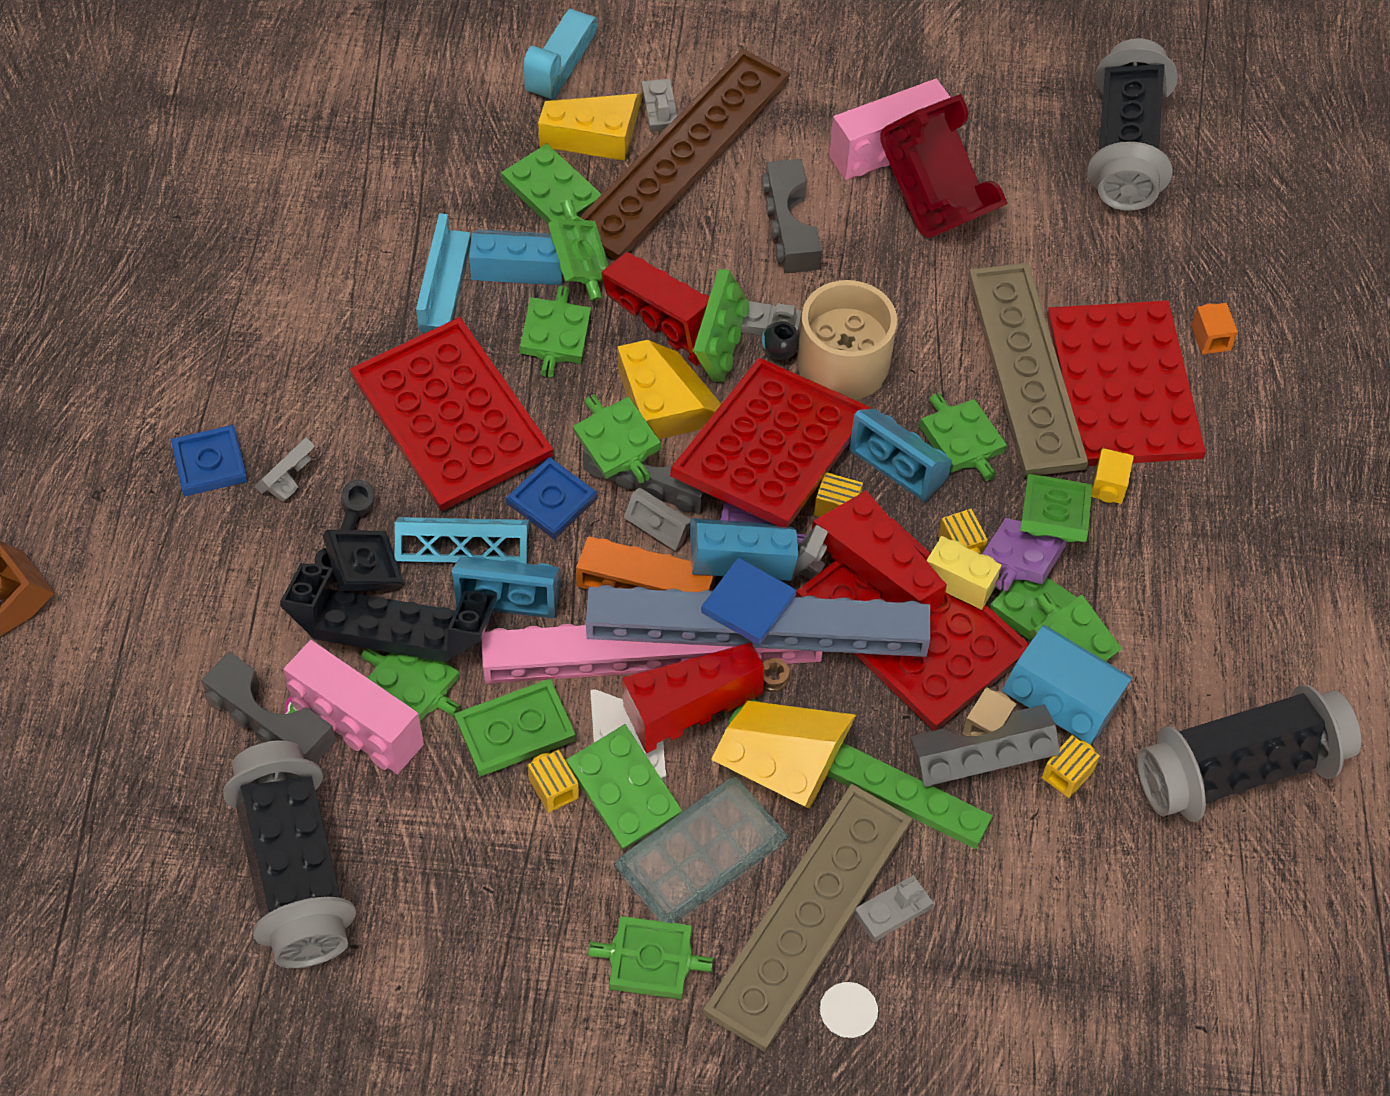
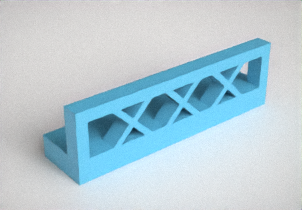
[416,213,471,333]
[395,517,529,564]

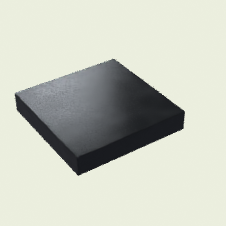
[322,530,404,591]

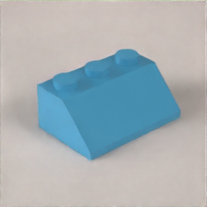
[469,229,563,285]
[849,409,952,502]
[690,518,798,581]
[452,556,561,618]
[1002,625,1133,745]

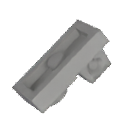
[642,79,677,132]
[741,301,802,335]
[254,437,315,502]
[624,488,691,551]
[790,525,828,582]
[854,875,934,943]

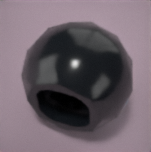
[762,321,800,360]

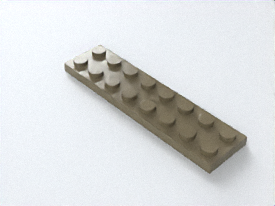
[968,263,1088,477]
[703,784,912,1053]

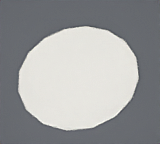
[820,982,878,1038]

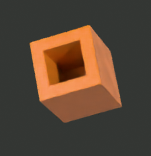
[1191,303,1238,354]

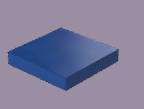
[171,424,248,497]
[506,457,598,540]
[701,557,796,645]

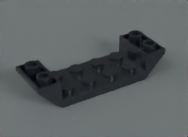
[280,563,497,662]

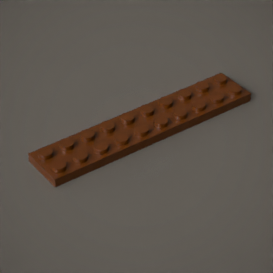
[580,48,790,260]

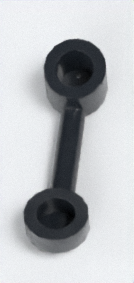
[314,479,375,583]

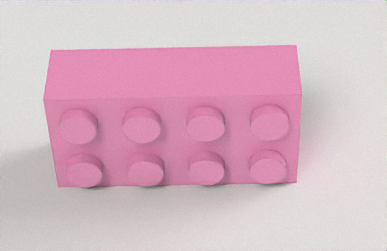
[829,78,950,180]
[283,640,424,775]

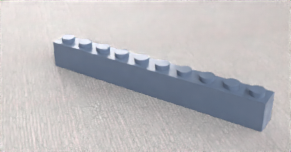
[586,585,930,657]

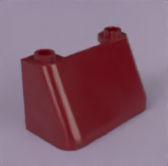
[880,94,1008,238]

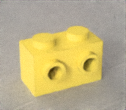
[927,536,1002,610]

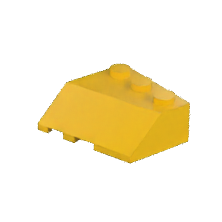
[538,93,643,161]
[617,340,721,439]
[711,701,856,809]

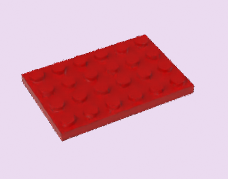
[1046,300,1206,466]
[350,317,554,512]
[670,358,871,527]
[796,518,1029,731]

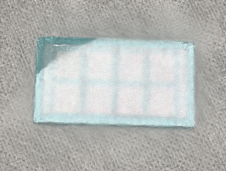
[614,776,789,923]

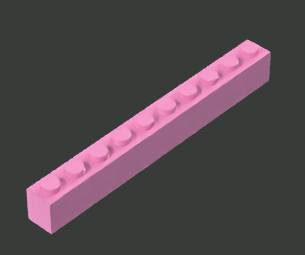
[482,624,823,684]

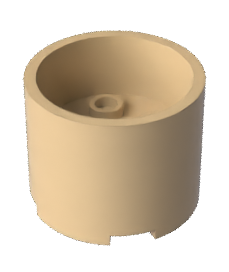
[797,280,897,400]

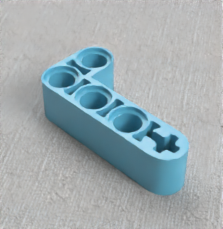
[523,9,598,100]

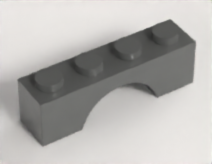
[761,159,822,274]
[583,448,710,515]
[201,651,336,763]
[910,704,1060,787]

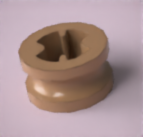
[763,658,789,692]

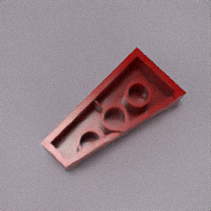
[601,252,710,366]
[812,490,947,612]
[622,642,764,754]

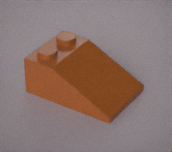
[0,541,55,637]

